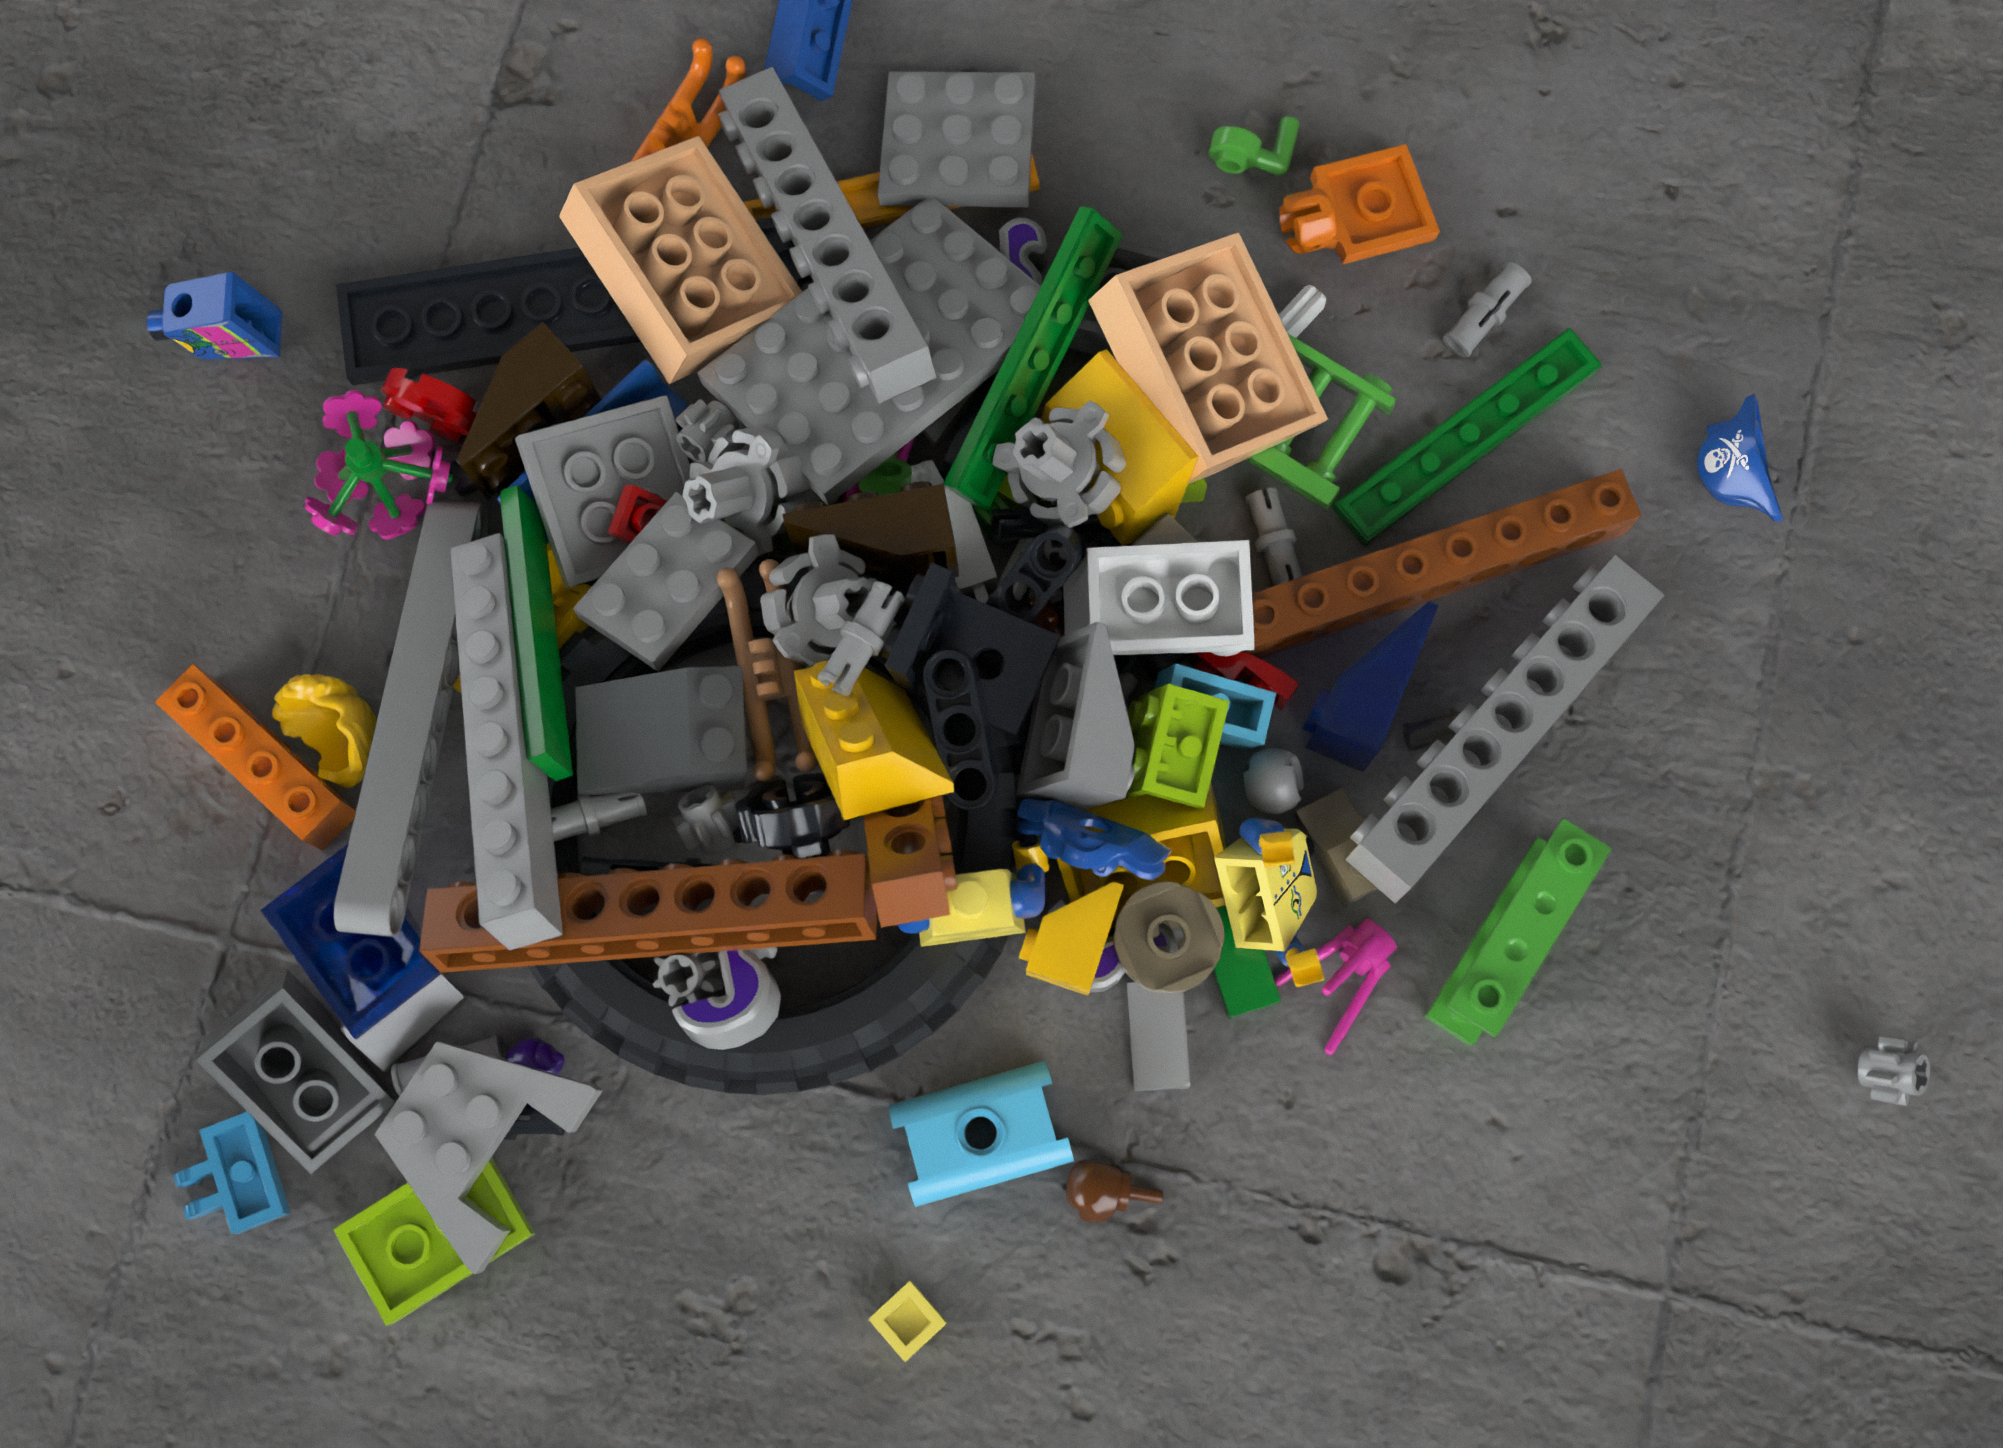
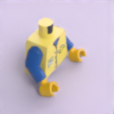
[1214,818,1324,987]
[897,837,1050,947]

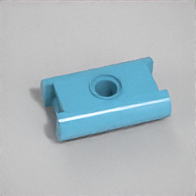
[888,1060,1074,1207]

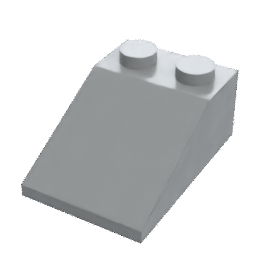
[1016,622,1135,810]

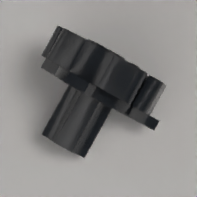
[732,773,860,894]

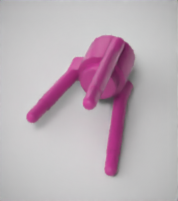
[1274,919,1397,1055]

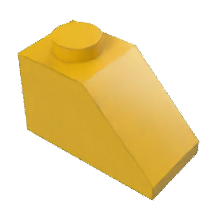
[1019,882,1124,996]

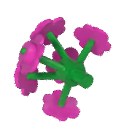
[304,390,453,540]

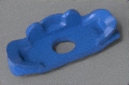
[1017,798,1172,880]

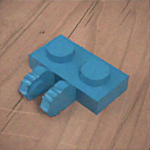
[173,1111,291,1234]

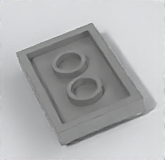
[573,492,760,671]

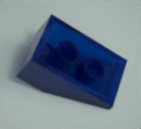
[1302,601,1439,772]
[260,844,442,1039]

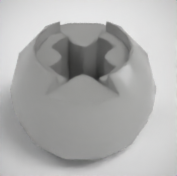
[1244,747,1304,814]

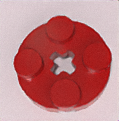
[382,368,478,442]

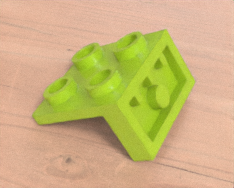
[1123,684,1230,808]

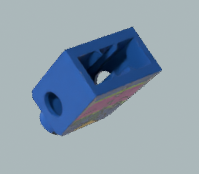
[147,272,283,359]

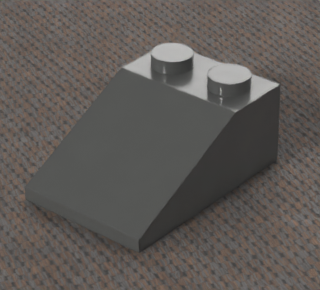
[575,666,747,795]
[196,969,396,1174]

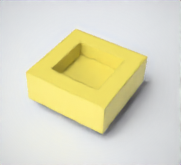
[868,1280,947,1362]

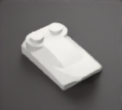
[1063,540,1255,657]

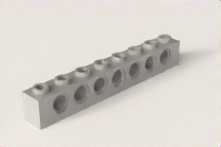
[718,67,936,404]
[1345,555,1664,903]

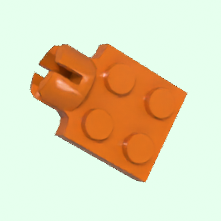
[1279,144,1440,265]

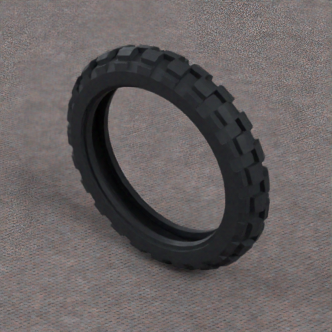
[528,553,1036,1095]

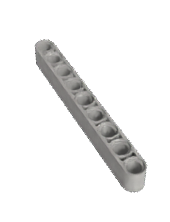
[334,499,489,937]

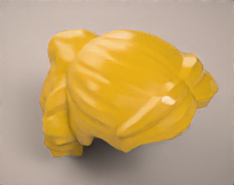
[272,674,377,788]

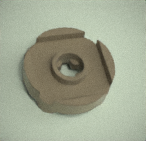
[1113,881,1225,994]

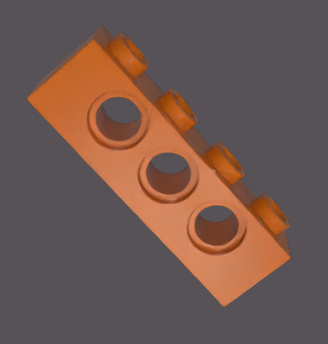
[155,664,356,851]

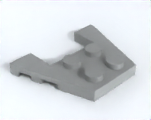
[374,1041,603,1274]

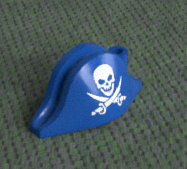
[1697,393,1784,522]

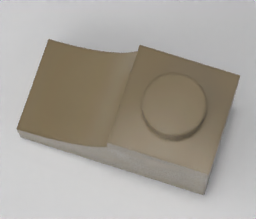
[1294,787,1379,908]

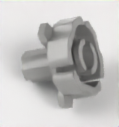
[993,400,1126,528]
[682,426,809,556]
[760,534,897,668]

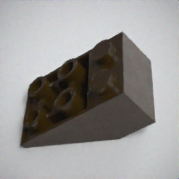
[457,322,601,500]
[782,481,959,586]

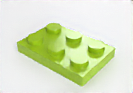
[333,1157,536,1326]

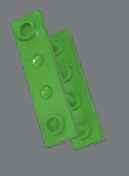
[1245,333,1396,511]
[1424,818,1612,1046]

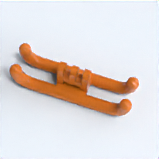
[630,38,746,162]

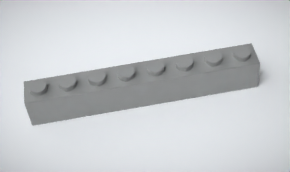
[450,533,563,950]

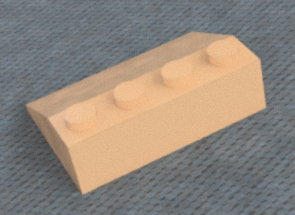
[559,136,802,384]
[1088,232,1328,484]

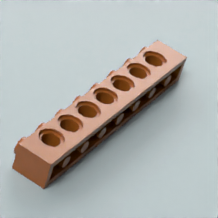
[1243,469,1642,659]
[419,850,877,973]

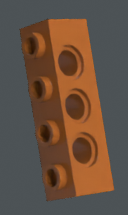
[863,795,958,928]

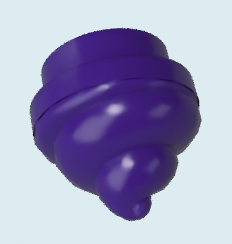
[506,1037,565,1074]

